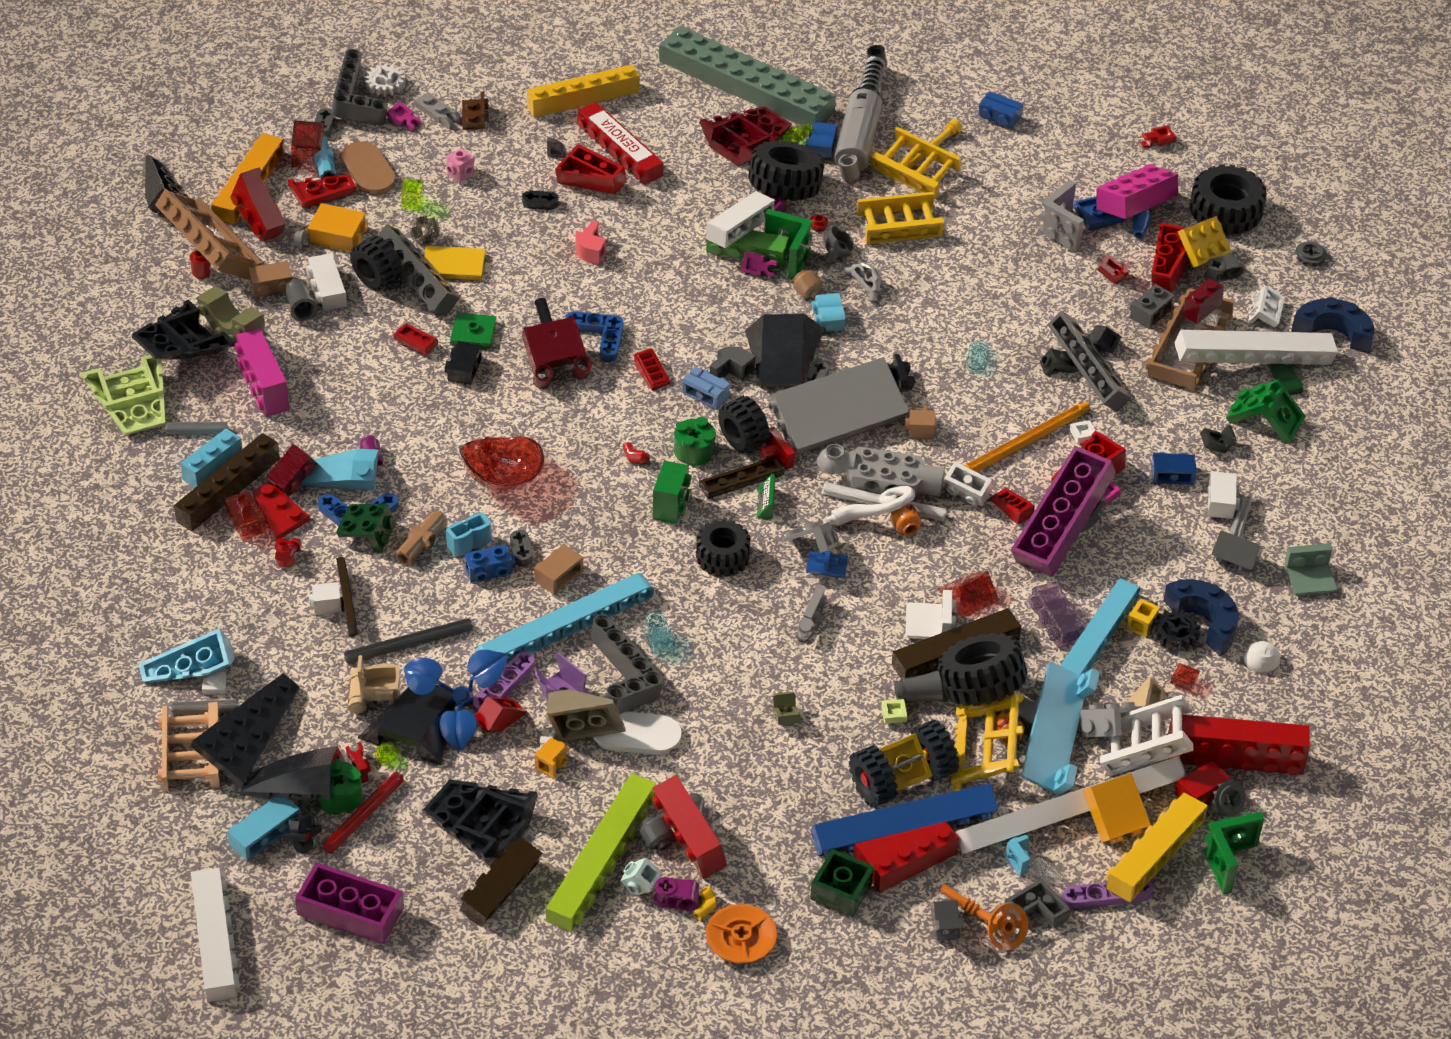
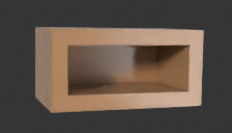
[249,261,293,298]
[534,544,583,595]

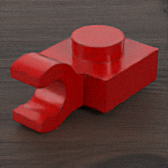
[1140,125,1176,148]
[346,742,371,783]

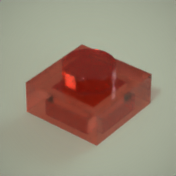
[1170,663,1200,691]

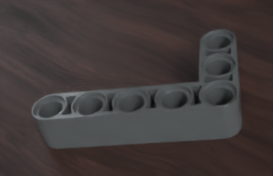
[331,49,388,125]
[590,615,663,714]

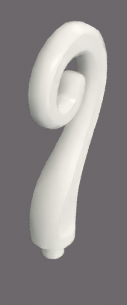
[825,486,915,526]

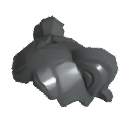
[823,225,855,264]

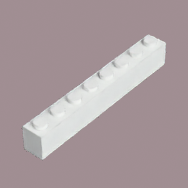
[1175,330,1338,365]

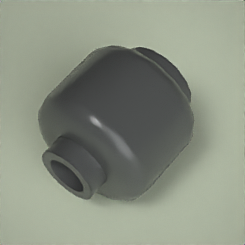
[640,815,674,851]

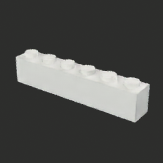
[191,868,240,1002]

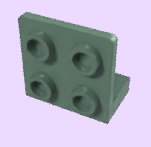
[1284,543,1337,596]

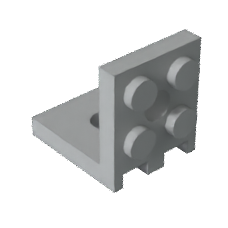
[1038,179,1084,252]

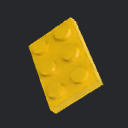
[1178,216,1232,268]

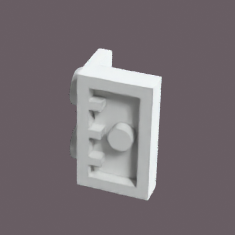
[1248,285,1285,328]

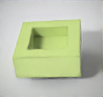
[881,699,907,724]

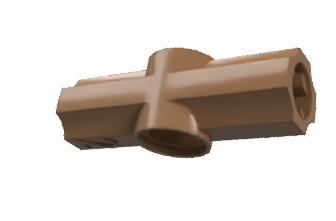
[395,510,448,566]

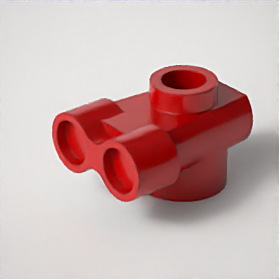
[275,538,302,567]

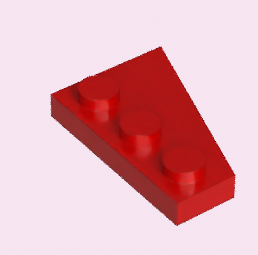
[252,481,310,542]

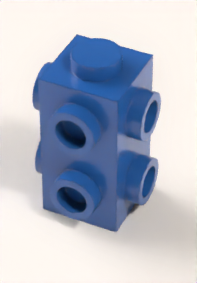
[464,544,516,583]

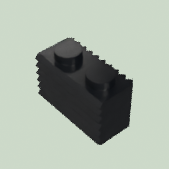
[444,341,483,385]

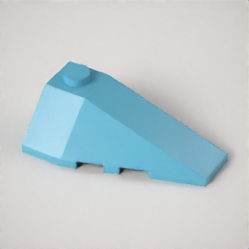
[301,449,379,490]
[139,628,235,683]

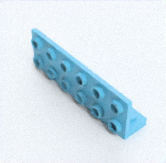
[1021,662,1100,796]

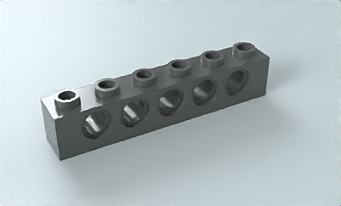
[378,224,460,316]
[1047,311,1131,412]

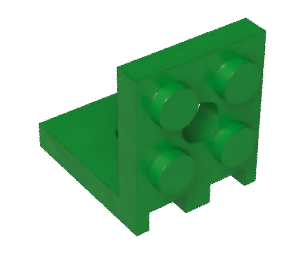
[765,209,813,279]
[1226,379,1306,444]
[1202,812,1264,895]

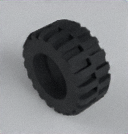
[748,140,825,201]
[1190,164,1267,235]
[937,633,1028,706]

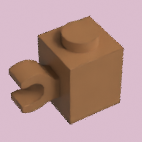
[905,404,935,439]

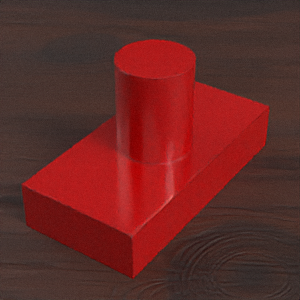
[760,426,795,470]

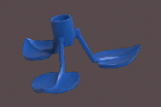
[404,649,507,751]

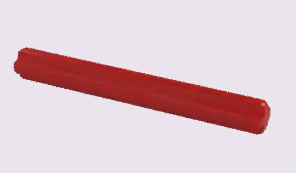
[323,771,404,854]

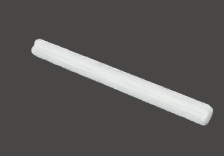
[822,482,947,521]

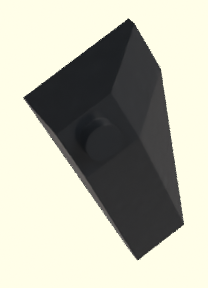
[145,154,190,215]

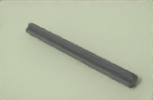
[344,618,473,664]

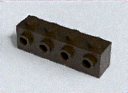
[459,836,543,927]

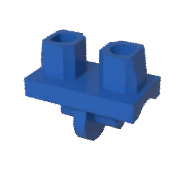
[806,551,848,578]

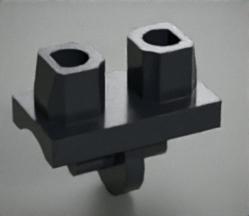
[888,354,915,393]
[283,813,322,854]

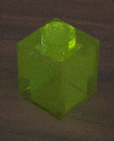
[401,179,424,210]

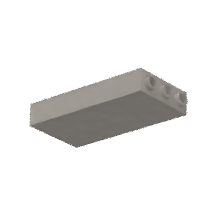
[768,357,909,455]

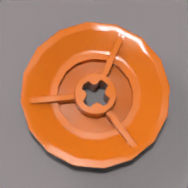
[706,904,777,964]

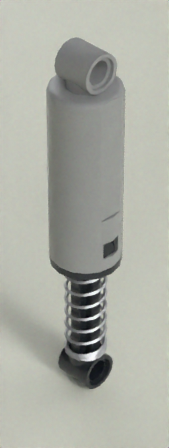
[834,45,887,181]

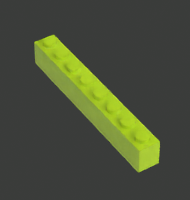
[546,773,656,932]

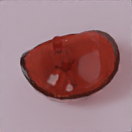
[459,436,544,490]

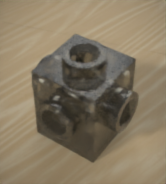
[410,216,440,245]

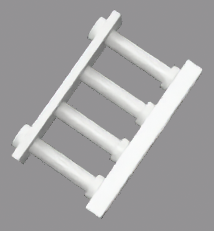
[1100,695,1193,776]

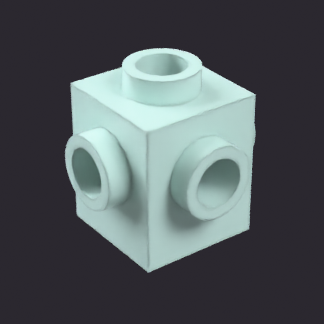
[620,858,663,896]

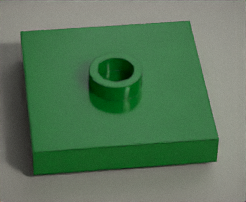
[450,312,497,349]

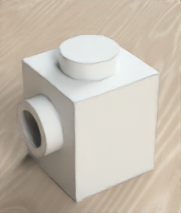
[309,582,342,615]

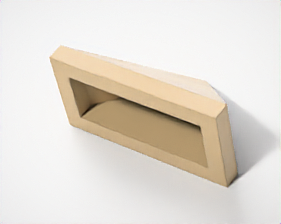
[1128,677,1165,707]

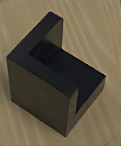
[1089,325,1122,354]

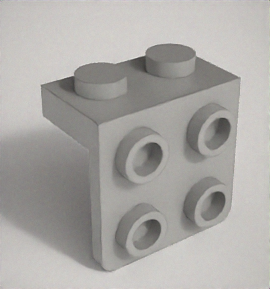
[781,520,839,553]
[1080,702,1142,737]

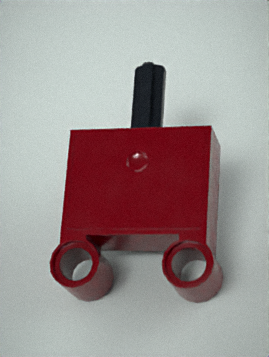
[521,298,592,389]

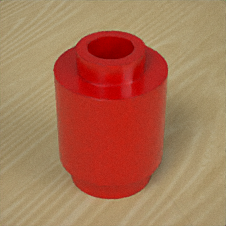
[189,250,211,279]

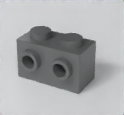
[1130,284,1175,329]
[1211,531,1264,573]

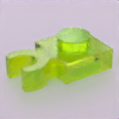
[781,124,814,143]

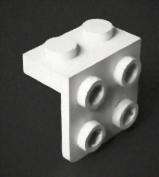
[905,590,956,639]

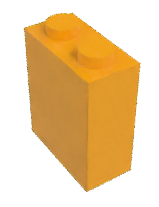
[307,203,368,251]
[1083,773,1151,844]

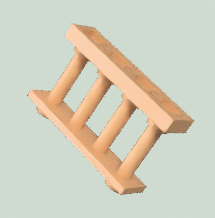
[158,702,220,791]

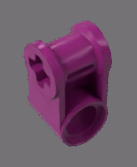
[653,877,700,911]

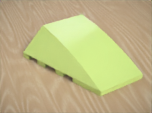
[80,355,166,436]

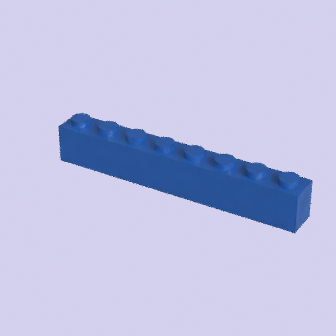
[810,783,998,858]

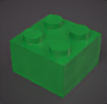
[653,460,692,524]

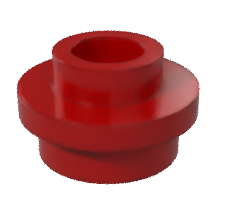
[809,214,828,232]

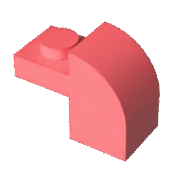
[575,221,606,265]

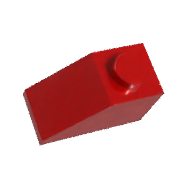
[475,695,527,733]

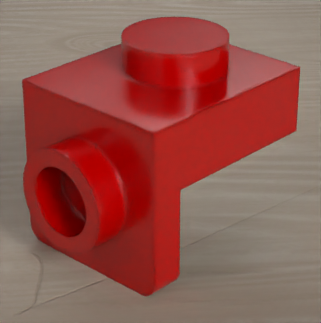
[1096,254,1132,284]

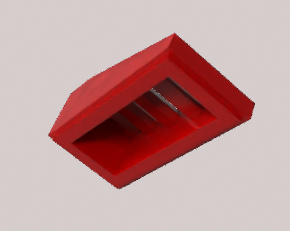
[634,348,670,390]
[990,488,1035,525]

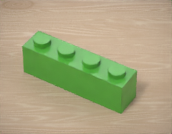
[706,230,789,266]

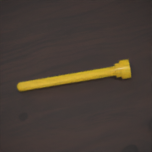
[907,119,963,169]

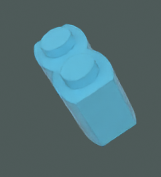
[812,293,845,332]
[446,513,492,557]

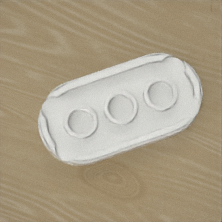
[592,711,682,755]

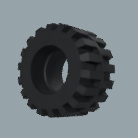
[350,235,402,291]
[718,395,770,453]
[696,519,751,577]

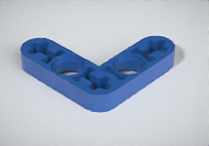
[565,311,623,362]
[318,493,398,526]

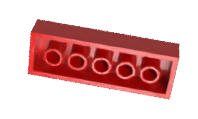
[1166,713,1310,775]

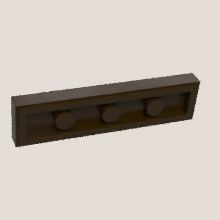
[699,457,784,499]
[336,557,357,637]

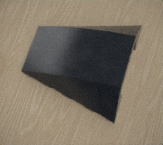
[132,299,236,360]
[745,313,826,387]
[358,684,456,765]
[241,746,345,799]
[423,779,538,858]

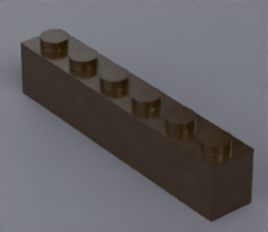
[174,433,280,532]
[891,608,1022,681]

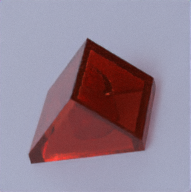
[291,120,324,168]
[938,571,999,618]

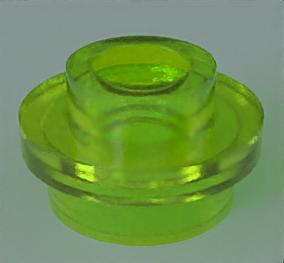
[375,744,398,765]

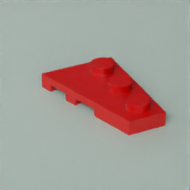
[287,175,357,209]

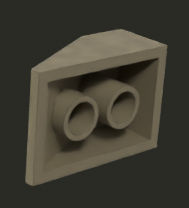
[547,689,626,742]

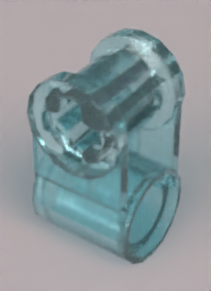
[645,611,676,655]

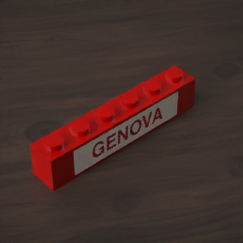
[577,102,664,185]

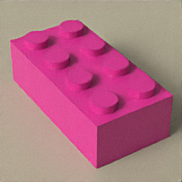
[1096,164,1178,219]
[234,328,290,417]

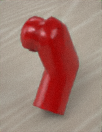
[623,442,650,464]

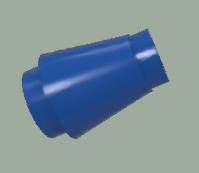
[1133,210,1152,238]

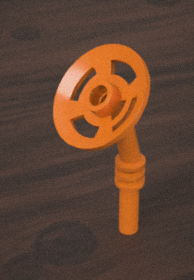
[940,884,1028,951]

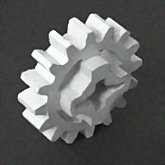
[364,64,406,97]

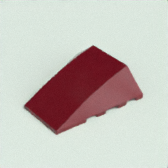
[699,106,792,165]

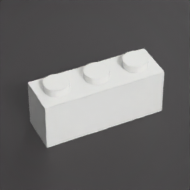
[306,253,347,311]

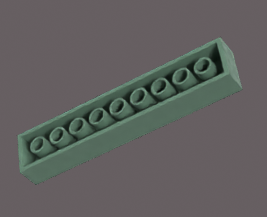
[659,26,836,129]

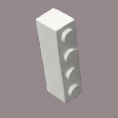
[706,191,775,248]

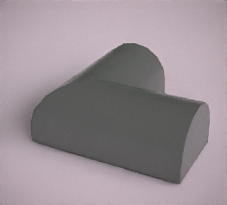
[1004,878,1072,928]

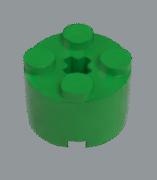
[674,417,716,466]
[316,759,363,815]

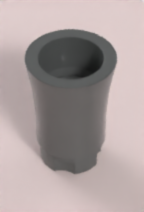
[285,279,318,321]
[894,670,943,703]

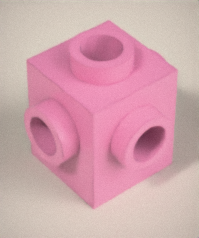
[446,148,475,183]

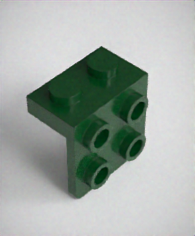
[336,504,396,553]

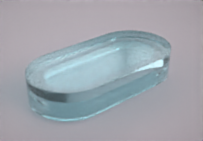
[966,341,989,374]

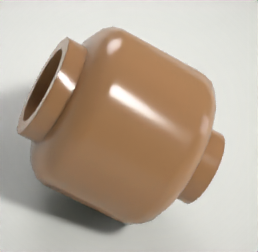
[793,270,823,300]

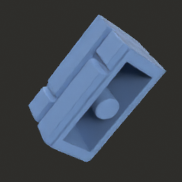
[682,366,731,410]

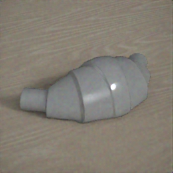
[844,262,882,302]

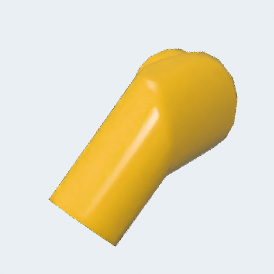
[693,887,717,921]

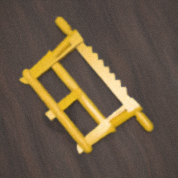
[951,692,1024,792]

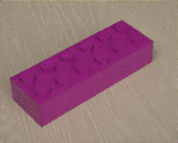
[1011,446,1116,577]

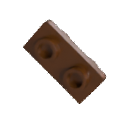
[462,91,489,129]

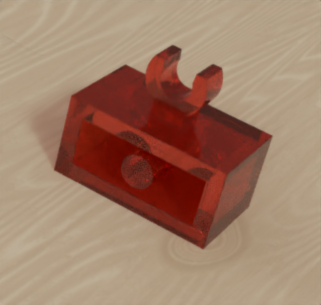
[224,491,268,541]

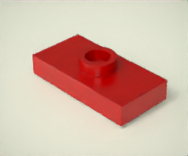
[393,323,438,356]

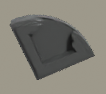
[547,137,567,157]

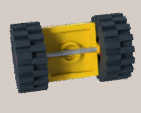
[848,719,959,807]

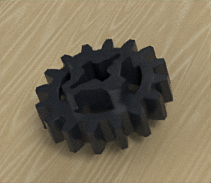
[1152,608,1201,651]

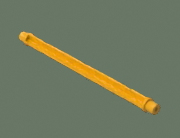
[963,402,1090,472]

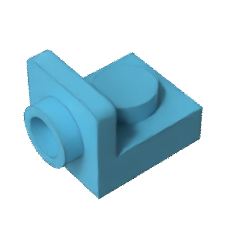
[1005,835,1031,876]

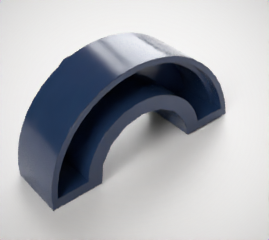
[1291,297,1374,353]
[1163,579,1239,656]

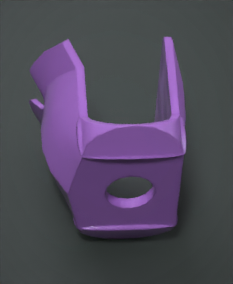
[535,652,587,701]

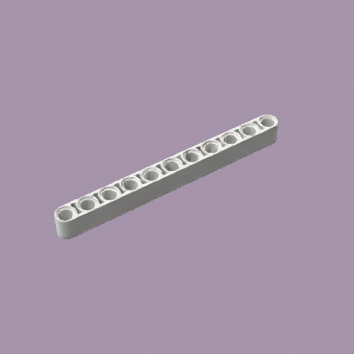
[955,756,1186,854]

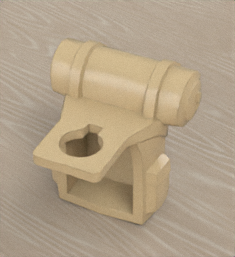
[348,655,400,714]

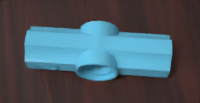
[310,133,337,180]

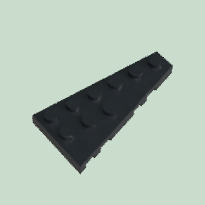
[190,673,300,789]

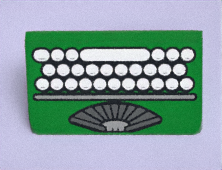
[756,474,775,519]

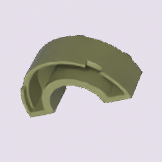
[196,286,265,347]

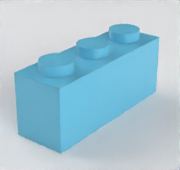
[180,428,242,488]
[227,793,300,861]

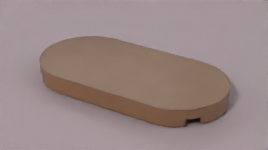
[341,141,395,195]

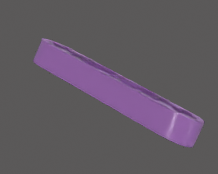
[473,652,535,713]
[1062,881,1153,909]

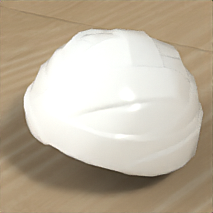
[1244,641,1281,674]

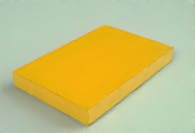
[424,246,485,281]

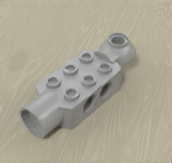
[817,444,945,502]

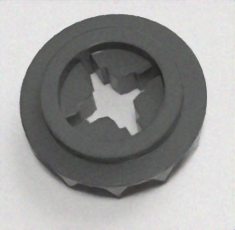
[1295,242,1327,266]
[1212,780,1245,817]

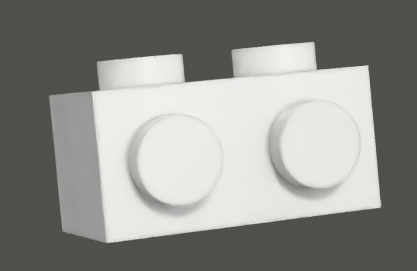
[944,461,992,506]
[1208,471,1240,519]

